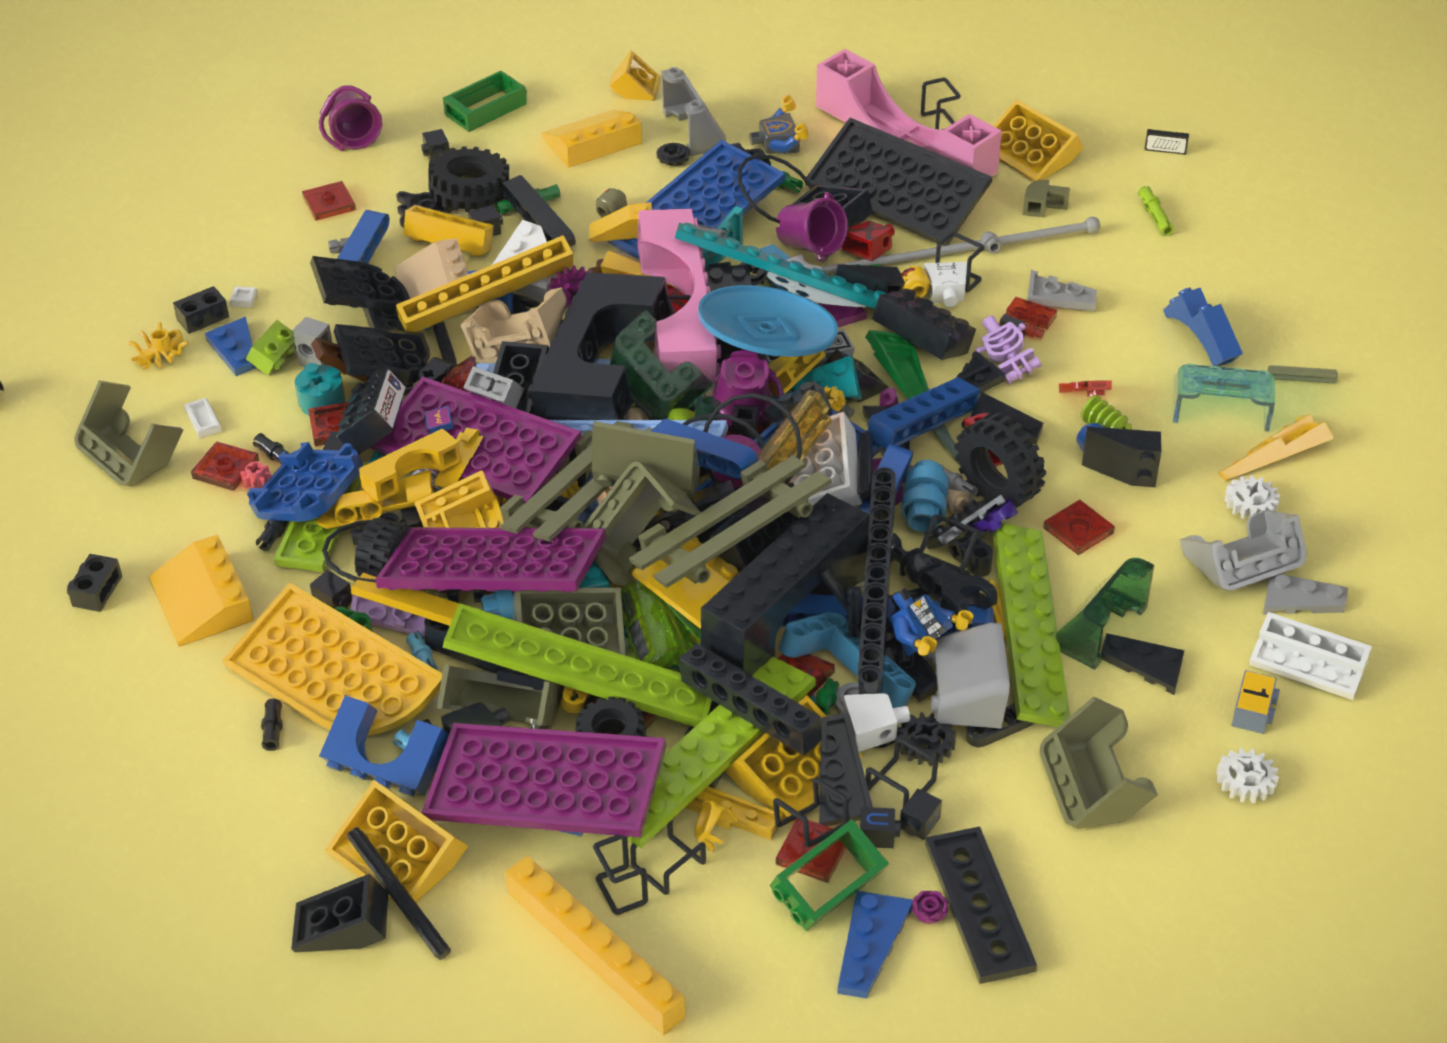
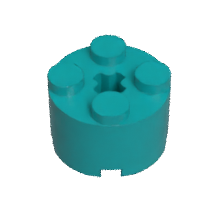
[295,363,345,417]

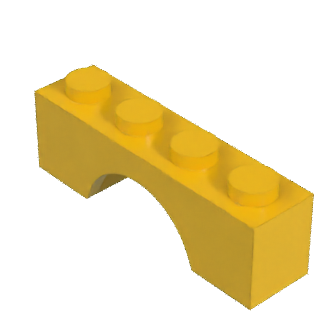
[359,429,461,502]

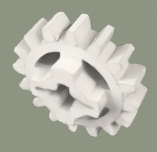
[1224,475,1280,519]
[1216,748,1279,803]

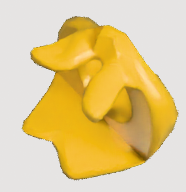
[695,800,738,852]

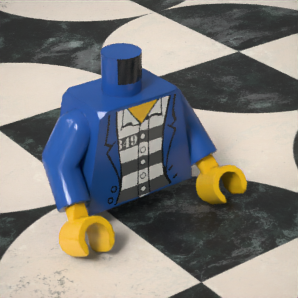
[890,588,973,656]

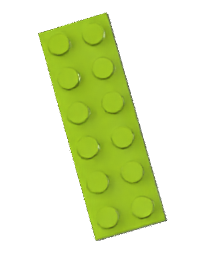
[274,462,367,572]

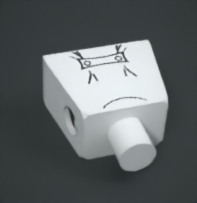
[924,262,967,307]

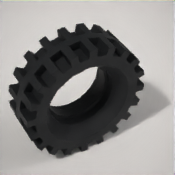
[428,146,509,212]
[954,413,1046,508]

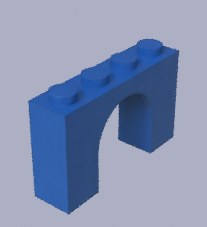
[319,695,449,797]

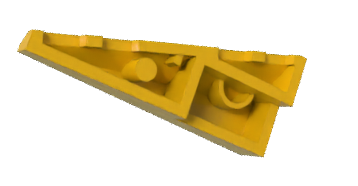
[601,250,675,289]
[1218,414,1334,481]

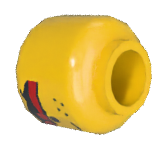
[901,266,931,298]

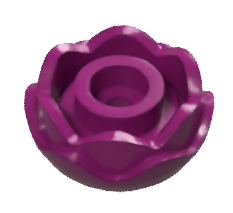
[912,891,948,924]

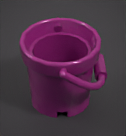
[319,85,383,151]
[776,192,848,263]
[711,350,784,427]

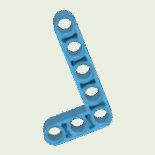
[779,612,916,708]

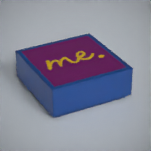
[425,406,454,434]

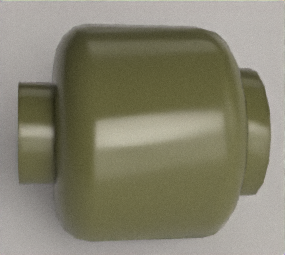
[596,188,628,218]

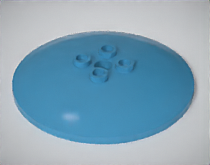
[698,285,838,357]

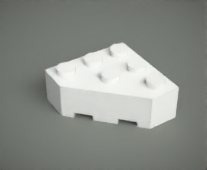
[492,220,557,302]

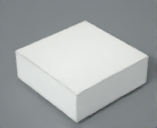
[230,287,258,308]

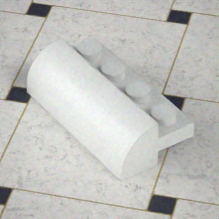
[1249,612,1372,700]

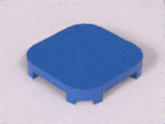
[247,442,363,522]

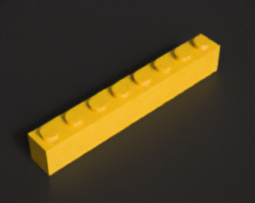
[396,235,573,332]
[505,855,686,1035]

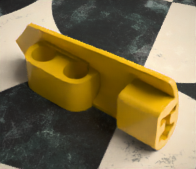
[316,469,434,529]

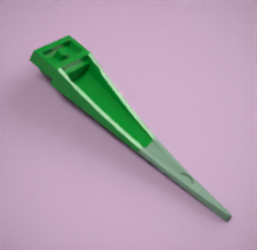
[865,330,961,465]

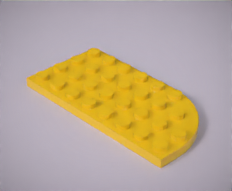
[222,583,442,736]

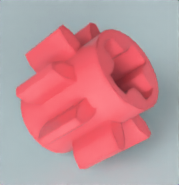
[240,462,271,488]

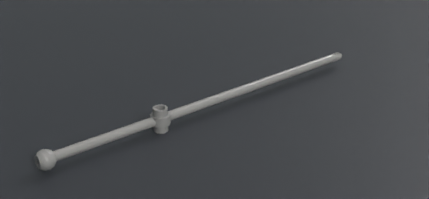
[767,217,1100,284]

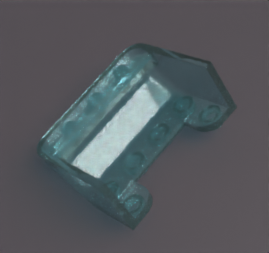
[1173,364,1275,432]

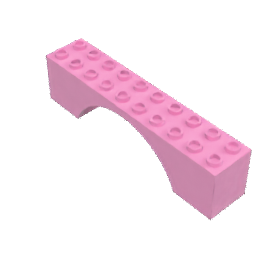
[816,49,1002,177]
[637,209,721,389]

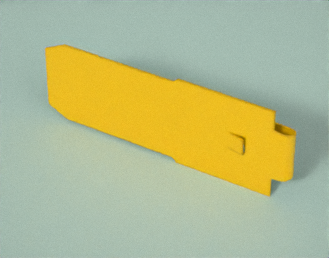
[435,428,484,488]

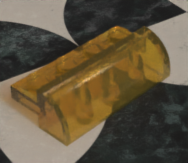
[757,390,832,483]

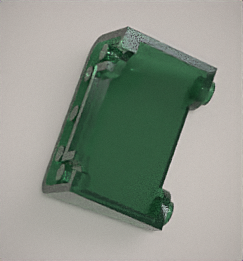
[1056,558,1155,670]

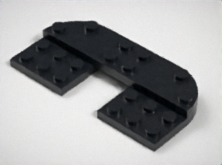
[310,256,430,386]

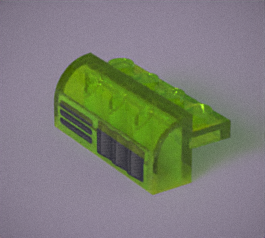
[621,578,694,669]

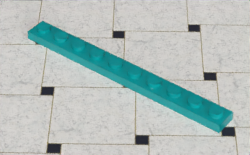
[674,222,886,309]

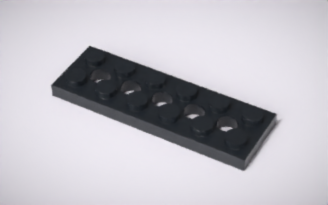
[925,826,1037,984]

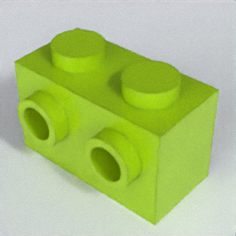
[246,320,296,375]

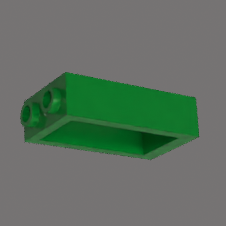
[443,70,527,132]
[769,819,889,931]

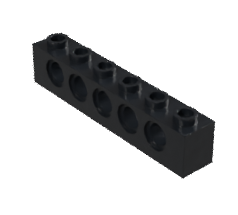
[679,643,822,756]

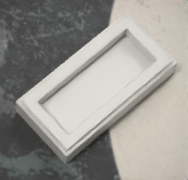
[184,398,222,439]

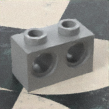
[463,366,524,409]

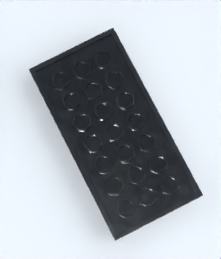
[805,117,993,246]

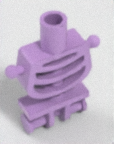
[976,316,1042,385]

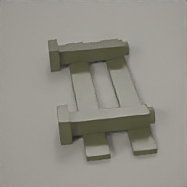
[500,421,653,541]
[629,455,832,588]

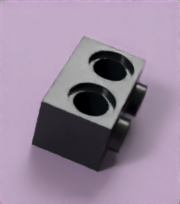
[173,286,229,334]
[67,554,123,612]

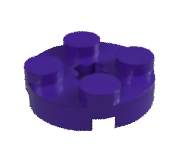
[969,498,1018,532]

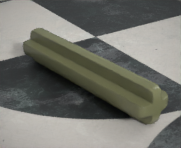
[1267,365,1338,383]

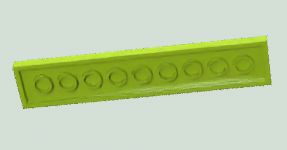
[992,523,1070,727]
[443,603,712,727]
[627,657,816,848]

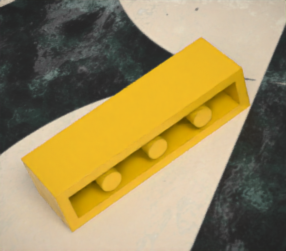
[403,205,494,257]

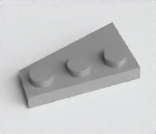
[1027,270,1097,311]
[1263,574,1348,615]

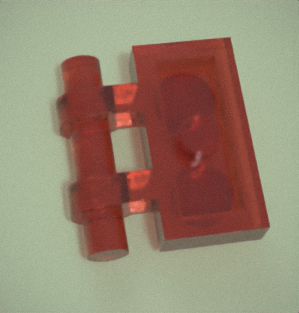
[999,297,1057,339]

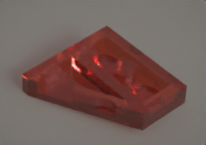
[1059,380,1112,397]

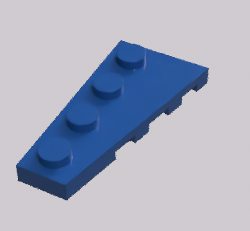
[837,891,913,999]

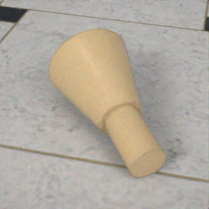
[946,488,969,514]

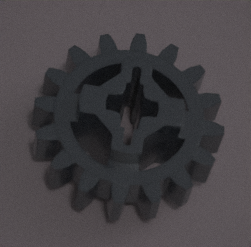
[897,712,956,766]

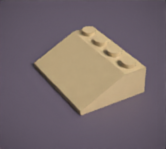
[394,238,476,316]

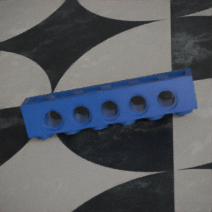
[868,377,980,449]

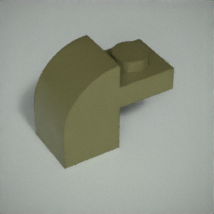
[1023,180,1070,217]

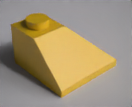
[609,50,660,101]

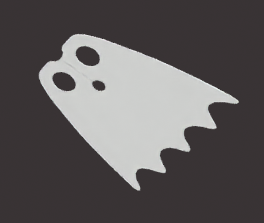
[767,255,868,307]

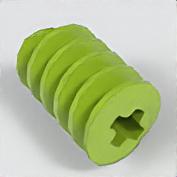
[1081,395,1132,430]

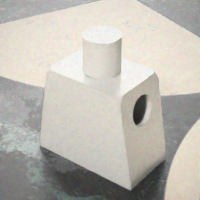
[843,693,910,752]

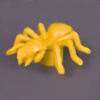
[129,322,188,370]

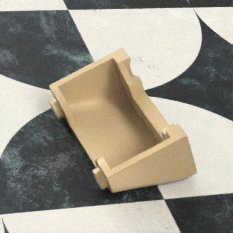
[460,287,567,363]

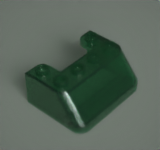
[609,309,715,420]

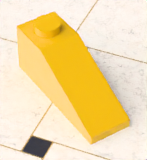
[589,202,653,242]
[768,351,826,396]

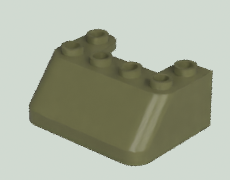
[1039,696,1158,829]

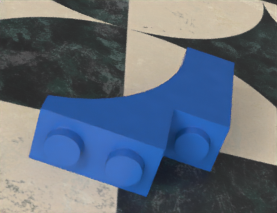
[1163,287,1243,368]

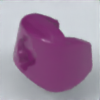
[880,388,899,407]

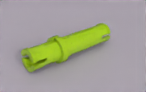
[1138,186,1174,236]

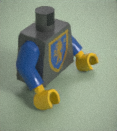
[749,95,808,154]

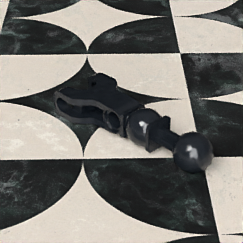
[891,533,998,616]

